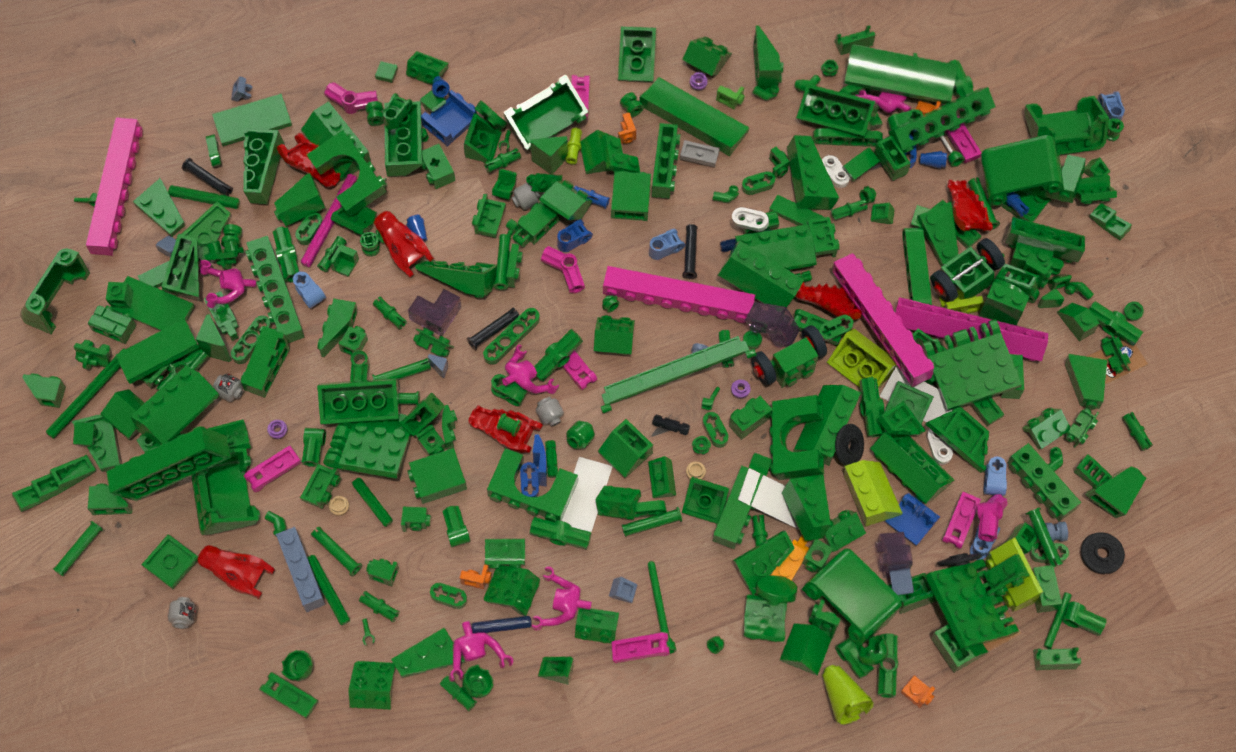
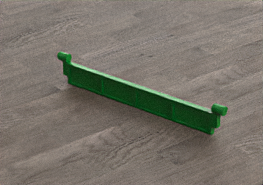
[601,336,757,414]

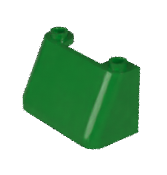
[504,75,588,151]
[1024,96,1109,155]
[981,135,1064,206]
[20,248,90,335]
[191,448,260,535]
[802,548,902,647]

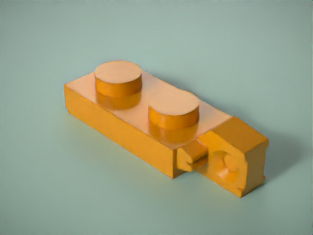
[772,535,809,580]

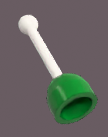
[940,136,964,167]

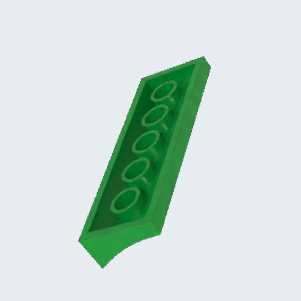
[844,44,958,104]
[639,77,749,157]

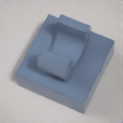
[231,76,252,102]

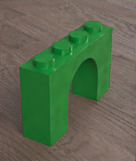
[307,130,387,217]
[1020,155,1086,203]
[770,395,824,480]
[487,448,578,522]

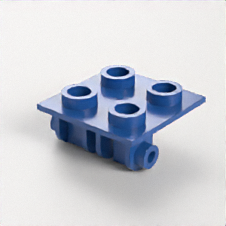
[885,493,940,546]

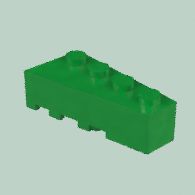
[787,135,839,210]

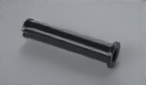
[182,158,233,196]
[682,224,698,279]
[467,307,519,350]

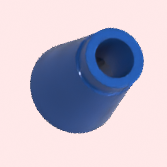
[432,76,450,97]
[920,151,947,169]
[406,215,428,242]

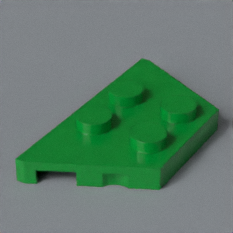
[925,406,989,473]

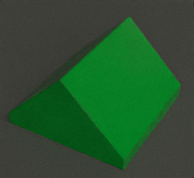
[463,113,502,162]
[580,130,615,174]
[530,136,568,174]
[196,314,232,362]
[100,389,144,440]
[682,477,730,524]
[888,572,937,614]
[779,623,832,676]

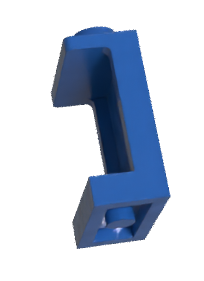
[421,90,477,147]

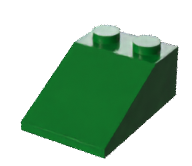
[753,25,784,90]
[618,26,657,82]

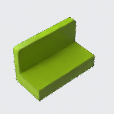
[939,295,984,314]

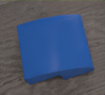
[532,434,547,487]

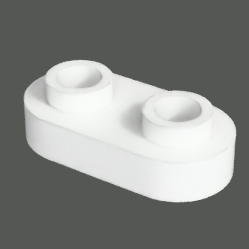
[822,155,850,188]
[732,207,769,231]
[926,429,953,465]

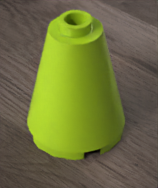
[823,665,874,725]

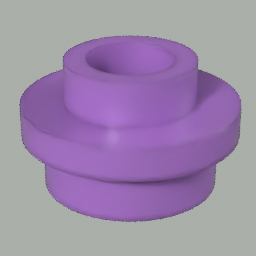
[690,72,707,90]
[731,379,751,398]
[267,420,287,439]

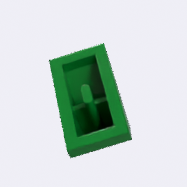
[538,657,574,685]

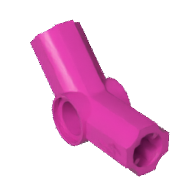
[324,82,378,114]
[541,246,585,293]
[977,494,1008,542]

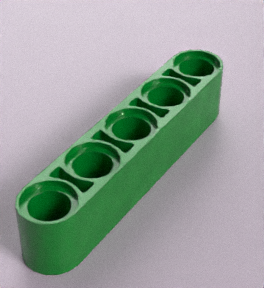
[902,228,932,305]

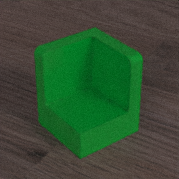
[330,244,359,277]

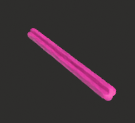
[301,174,357,267]

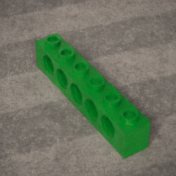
[888,87,996,153]
[245,235,305,343]

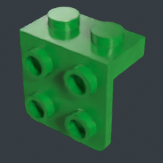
[484,565,541,616]
[744,594,788,642]
[348,661,395,710]

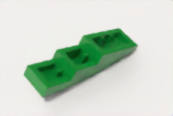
[12,455,96,512]

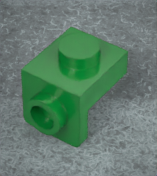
[769,146,790,178]
[492,169,517,199]

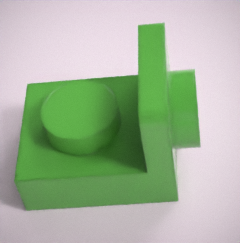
[716,85,745,110]

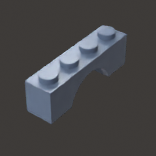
[276,527,325,613]

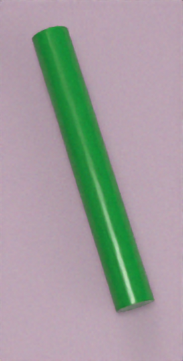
[1044,592,1072,649]

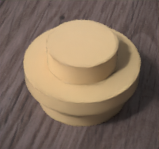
[686,462,706,479]
[329,496,349,516]

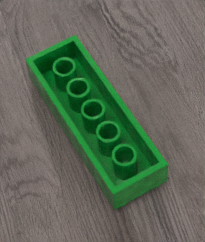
[106,426,230,501]

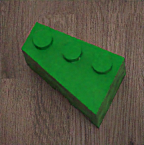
[161,233,200,302]
[241,326,290,398]
[782,474,831,541]

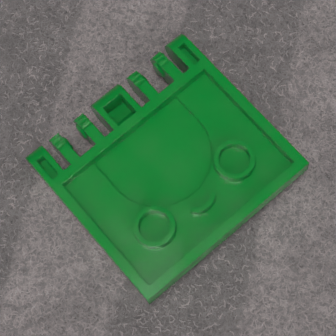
[922,319,1022,411]
[323,413,416,479]
[925,559,1020,650]

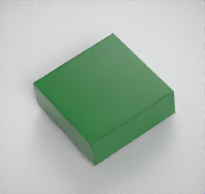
[375,61,398,83]

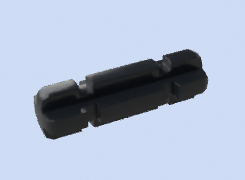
[652,414,690,435]

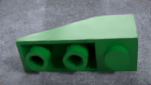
[317,298,358,357]

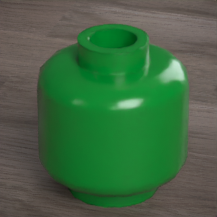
[566,421,595,449]

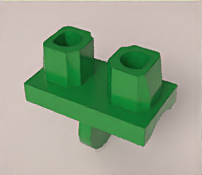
[205,238,244,270]
[73,339,111,370]

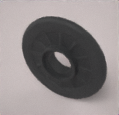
[835,424,864,466]
[1081,532,1125,574]
[938,553,982,566]

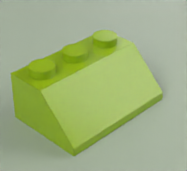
[827,329,897,389]
[844,460,902,527]
[986,538,1043,612]

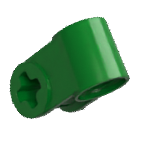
[383,93,412,130]
[887,109,923,133]
[491,374,528,406]

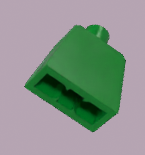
[400,393,444,437]

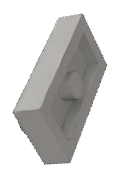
[680,140,720,167]

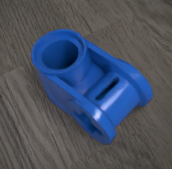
[557,220,593,252]

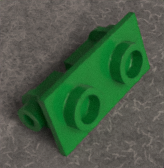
[526,173,563,192]
[413,327,454,357]
[1101,332,1131,374]
[1066,408,1099,448]

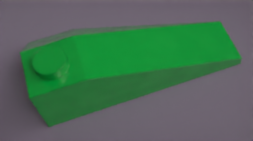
[415,260,497,298]

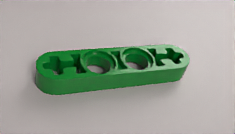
[813,128,883,147]
[483,308,540,365]

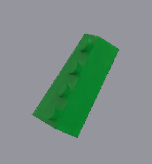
[243,128,284,204]

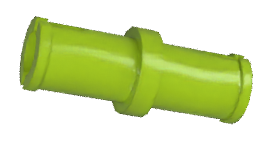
[566,128,582,164]

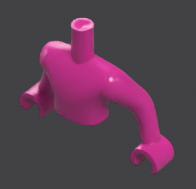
[855,90,911,113]
[199,260,256,308]
[502,345,559,394]
[531,566,592,631]
[449,621,513,682]

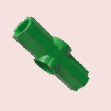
[949,59,975,110]
[272,226,299,283]
[1089,301,1143,346]
[534,329,583,381]
[156,348,208,391]
[859,377,885,438]
[529,517,591,550]
[877,633,898,698]

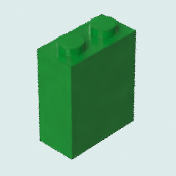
[611,170,651,221]
[979,282,1029,326]
[407,448,467,504]

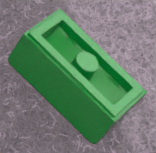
[648,456,676,499]

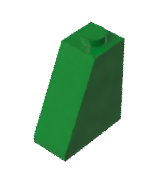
[274,173,326,226]
[1065,354,1107,410]
[1085,466,1147,518]

